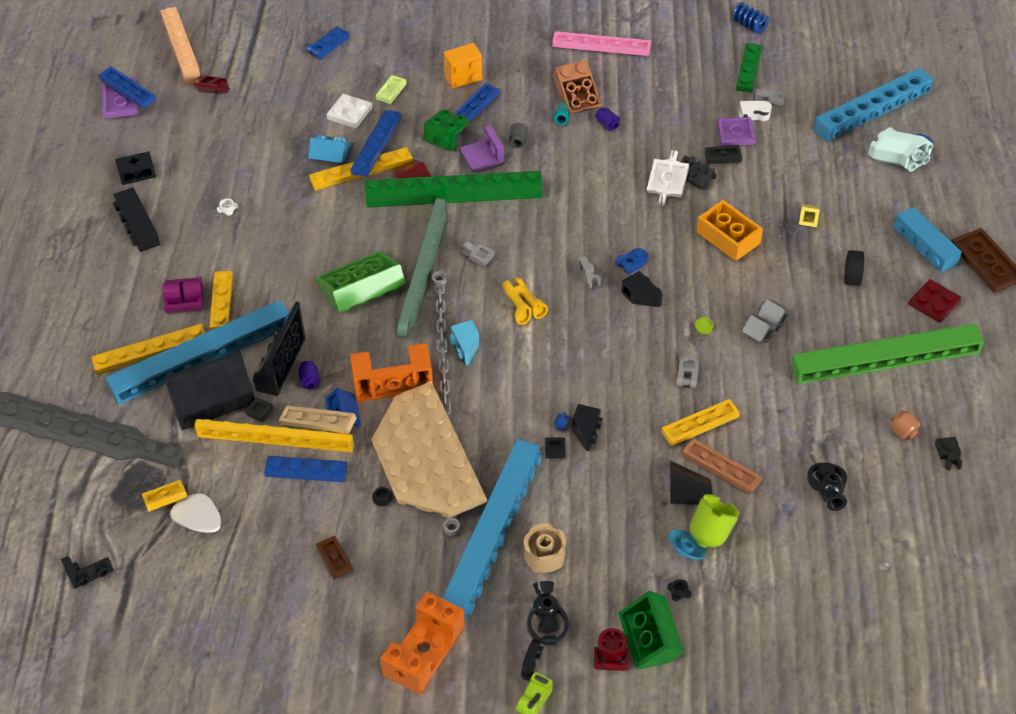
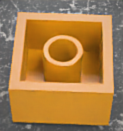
[443,43,483,89]

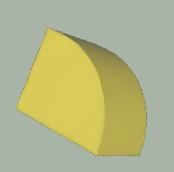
[799,204,820,227]

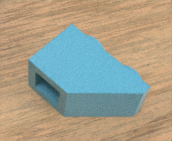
[449,320,479,366]

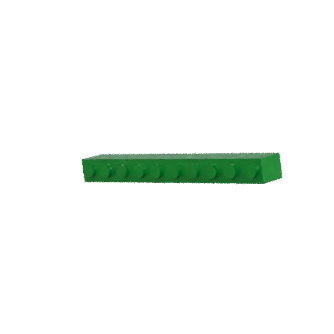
[365,171,542,208]

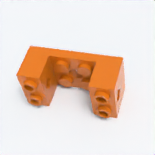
[350,343,433,402]
[380,591,465,695]

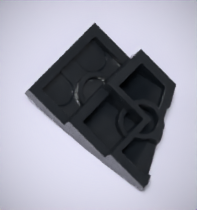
[669,461,712,505]

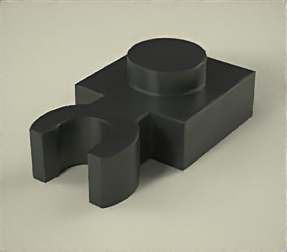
[935,437,962,471]

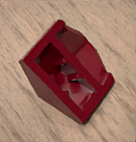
[194,75,230,94]
[394,160,431,179]

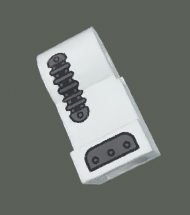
[738,101,772,121]

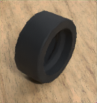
[844,250,865,286]

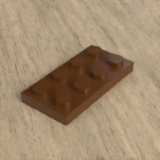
[951,228,1016,293]

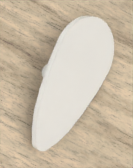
[171,494,221,533]

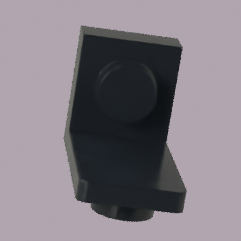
[61,556,114,589]

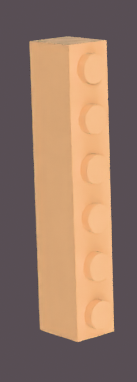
[160,7,201,85]

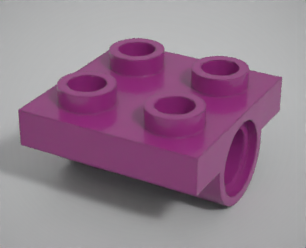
[163,277,203,313]

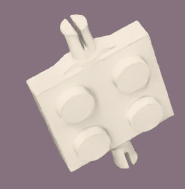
[647,150,689,206]

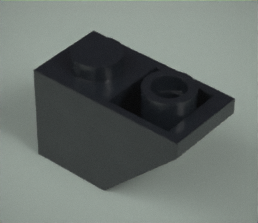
[621,271,663,307]
[572,404,603,451]

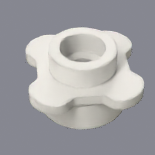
[217,198,238,216]

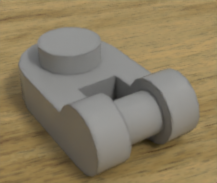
[677,356,699,389]

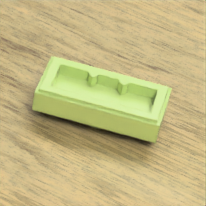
[376,75,406,104]

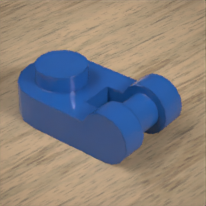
[615,248,648,274]

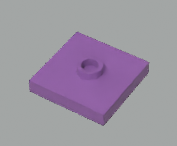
[717,117,756,146]

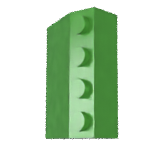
[315,251,406,312]

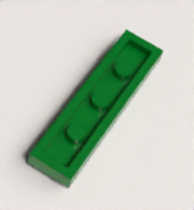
[736,43,762,93]

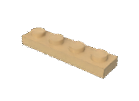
[278,405,357,434]

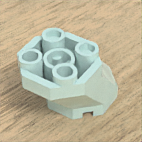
[868,127,934,172]

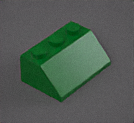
[618,591,685,669]

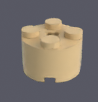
[524,523,566,573]

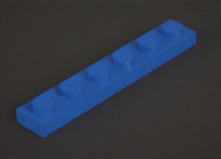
[351,110,401,176]

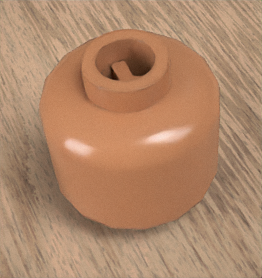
[890,410,920,440]

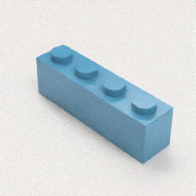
[894,207,962,273]

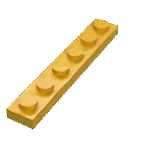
[309,147,413,191]
[91,323,205,375]

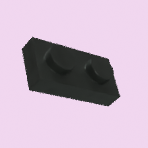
[704,145,742,164]

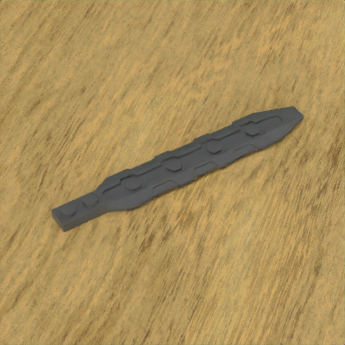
[0,392,184,468]

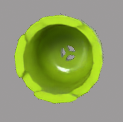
[689,494,740,548]

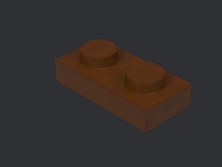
[316,536,353,580]

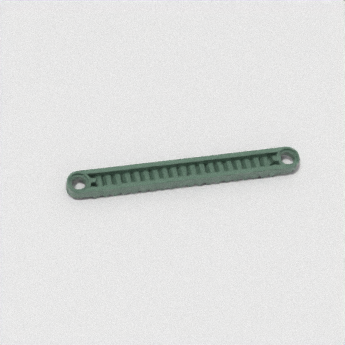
[397,198,446,338]

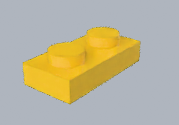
[142,479,187,512]

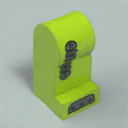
[516,672,553,714]

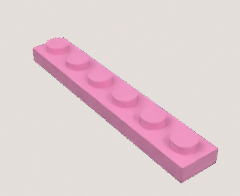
[552,31,651,56]

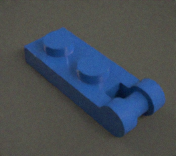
[306,26,349,59]

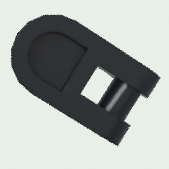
[521,639,544,681]

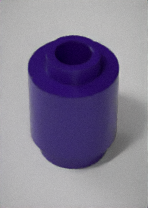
[595,107,620,131]
[298,361,320,390]

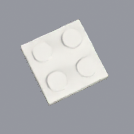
[327,94,373,129]

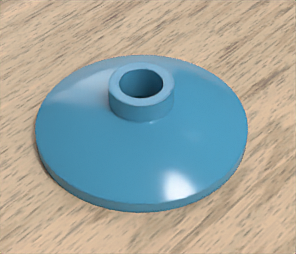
[668,530,706,560]

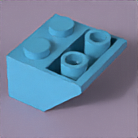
[308,135,352,163]

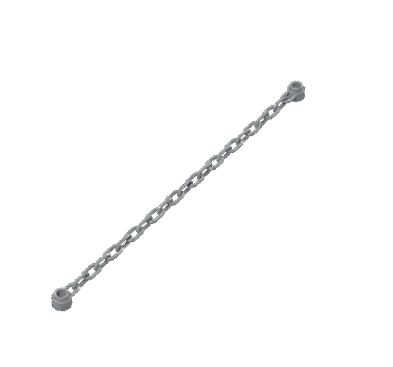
[432,271,460,537]

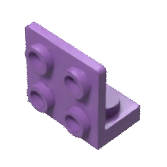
[460,125,504,172]

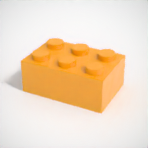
[696,200,763,261]

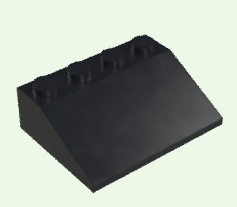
[253,301,306,396]
[164,350,255,430]

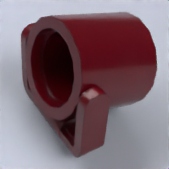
[594,628,629,671]

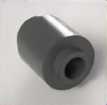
[509,123,528,148]

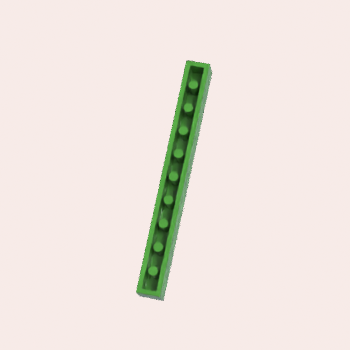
[790,324,984,384]

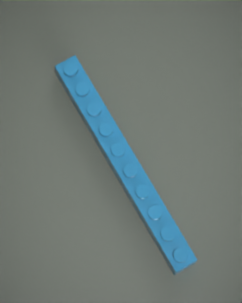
[105,300,289,405]
[442,439,542,621]

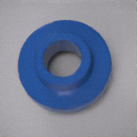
[554,412,570,430]

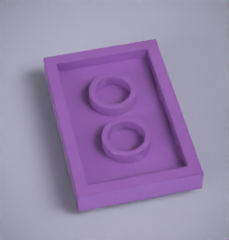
[102,76,138,119]

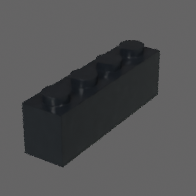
[112,187,160,252]

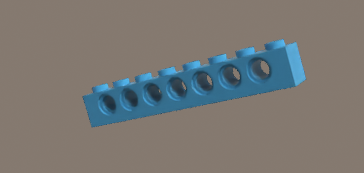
[814,67,933,142]

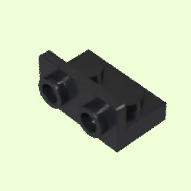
[680,155,717,190]

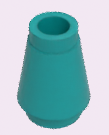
[553,103,570,126]

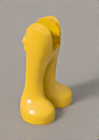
[502,277,548,325]

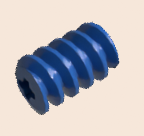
[733,2,769,34]

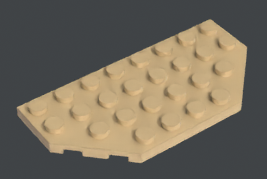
[371,381,487,518]

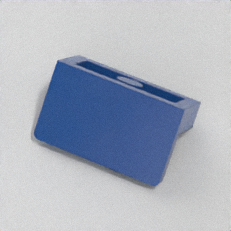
[325,388,361,427]

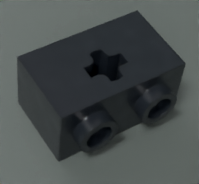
[115,151,156,185]

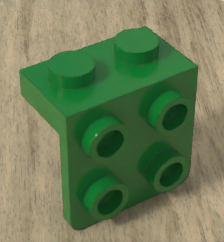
[423,109,470,152]

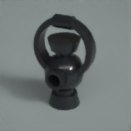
[807,462,847,511]
[527,581,569,646]

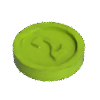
[695,317,714,334]

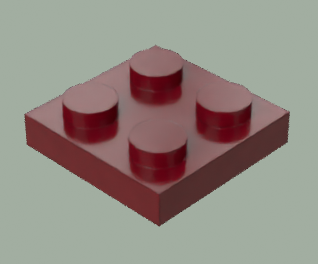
[908,279,962,323]

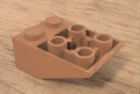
[552,60,602,114]

